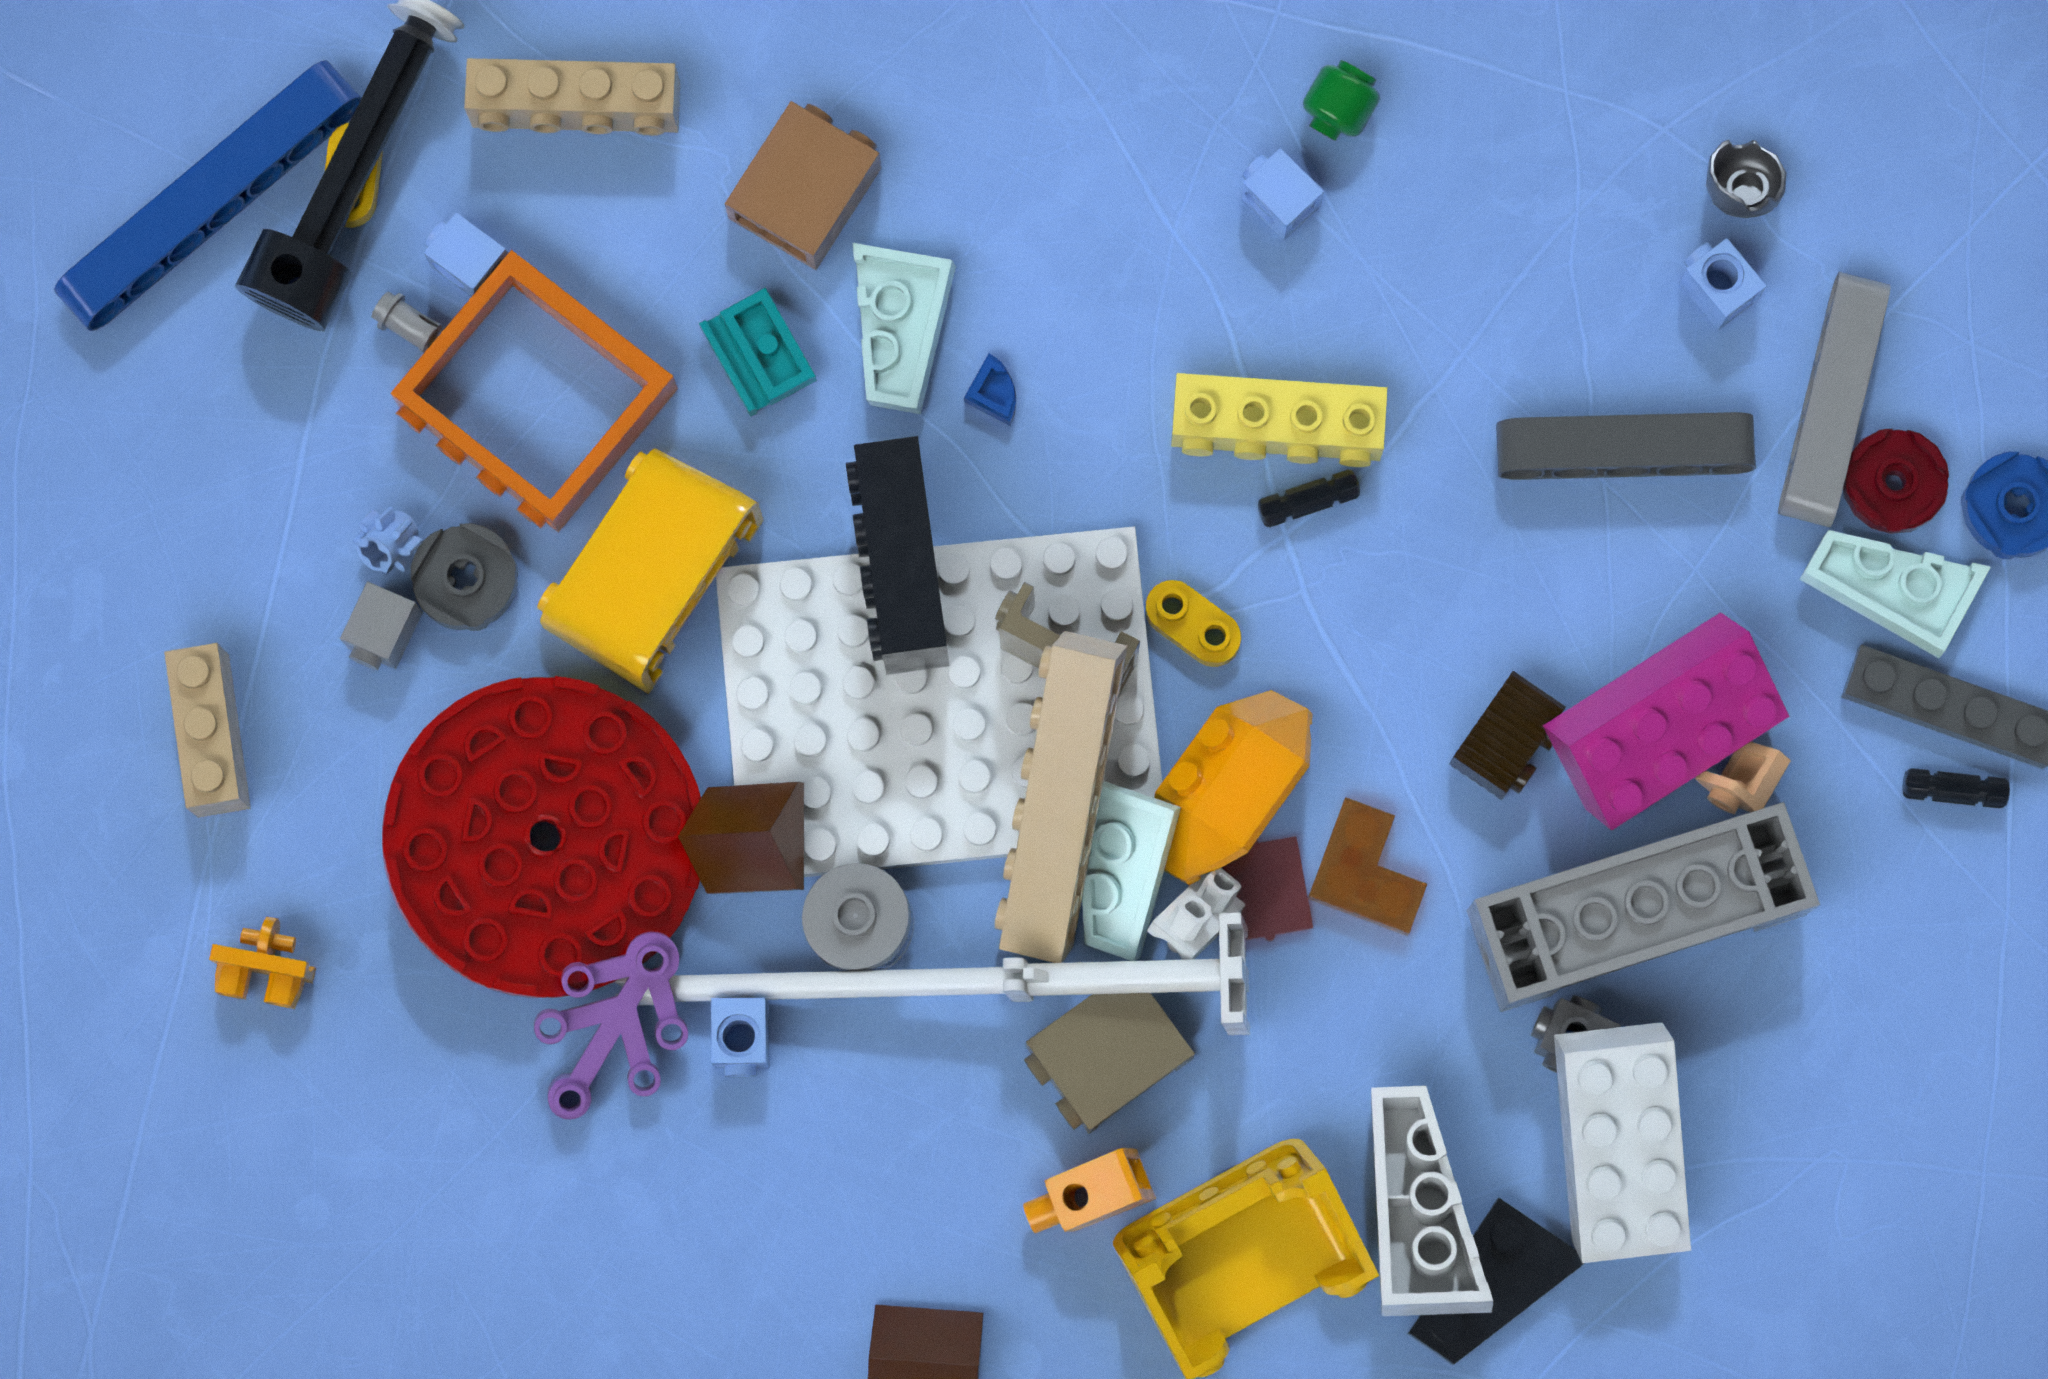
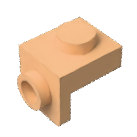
[1695,742,1791,814]

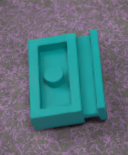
[699,287,817,417]

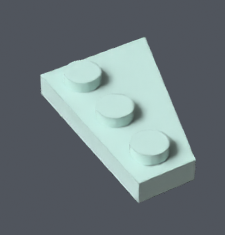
[853,243,956,414]
[1799,530,1991,658]
[1082,781,1181,961]

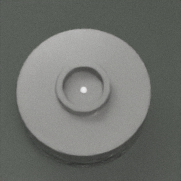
[802,863,915,971]

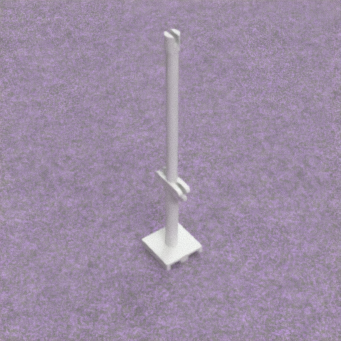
[615,913,1250,1035]

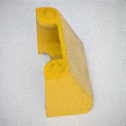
[537,448,764,694]
[1112,1139,1380,1379]

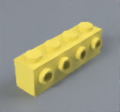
[1171,373,1388,467]

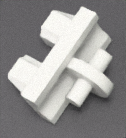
[1147,868,1246,960]

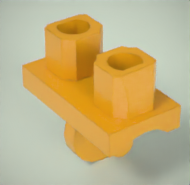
[209,916,316,1009]

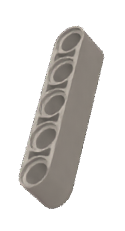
[1778,272,1891,527]

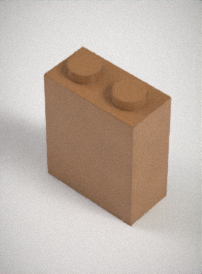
[725,101,881,270]

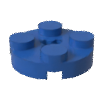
[1961,451,2048,559]

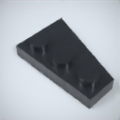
[1407,1198,1585,1365]

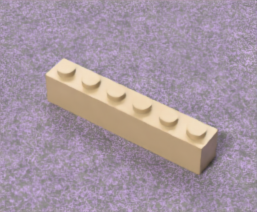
[995,631,1128,963]

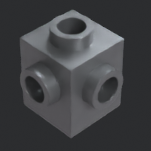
[1531,995,1621,1073]

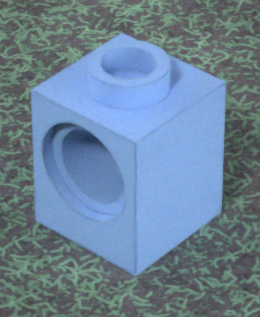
[1241,148,1324,240]
[424,213,508,297]
[1679,238,1767,330]
[711,998,769,1078]

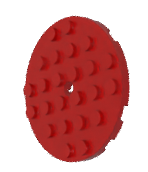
[382,676,701,998]

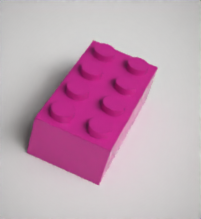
[1543,612,1790,831]

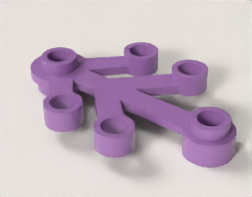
[534,932,688,1120]

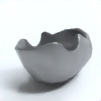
[1706,140,1787,218]

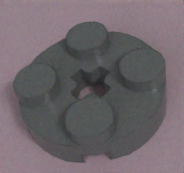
[411,523,518,631]

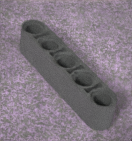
[1496,412,1756,480]

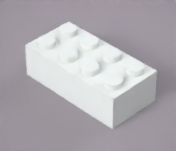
[1554,1022,1691,1263]

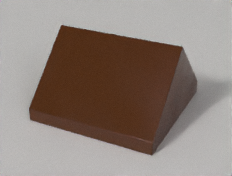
[678,782,804,894]
[868,1305,984,1379]

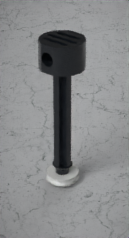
[235,0,464,331]

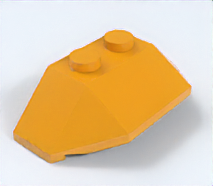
[1154,690,1313,886]

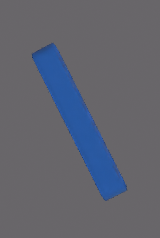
[54,60,362,331]

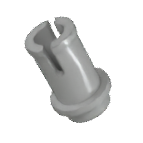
[371,292,442,353]

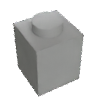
[340,581,423,671]

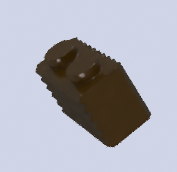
[1449,671,1566,800]

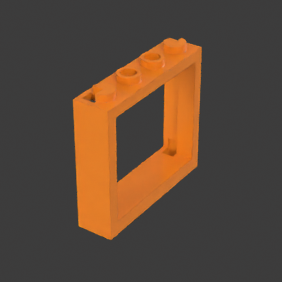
[390,250,678,533]

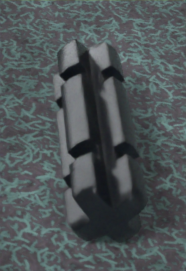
[1258,469,1360,527]
[1902,768,2010,808]

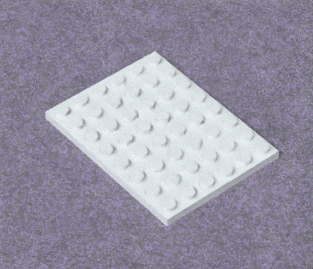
[716,526,1162,877]

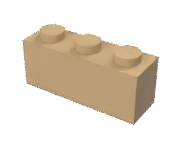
[164,643,251,818]

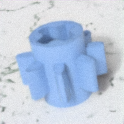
[353,507,423,575]

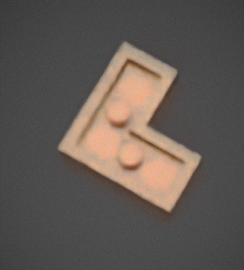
[1307,797,1427,936]

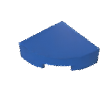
[964,353,1016,426]

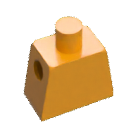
[1023,1148,1156,1234]

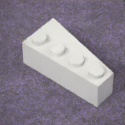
[1371,1086,1493,1316]

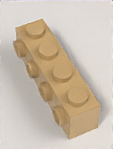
[464,58,680,136]

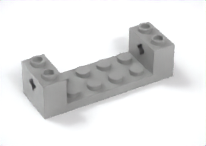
[1467,802,1820,1012]

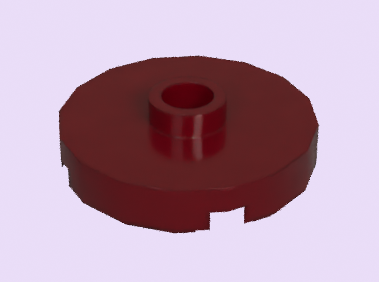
[1843,428,1949,534]

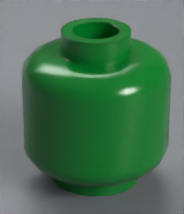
[1303,60,1380,141]

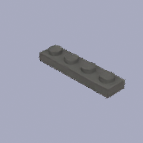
[1841,645,2048,769]

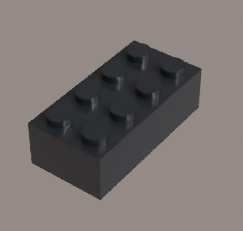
[846,436,950,675]

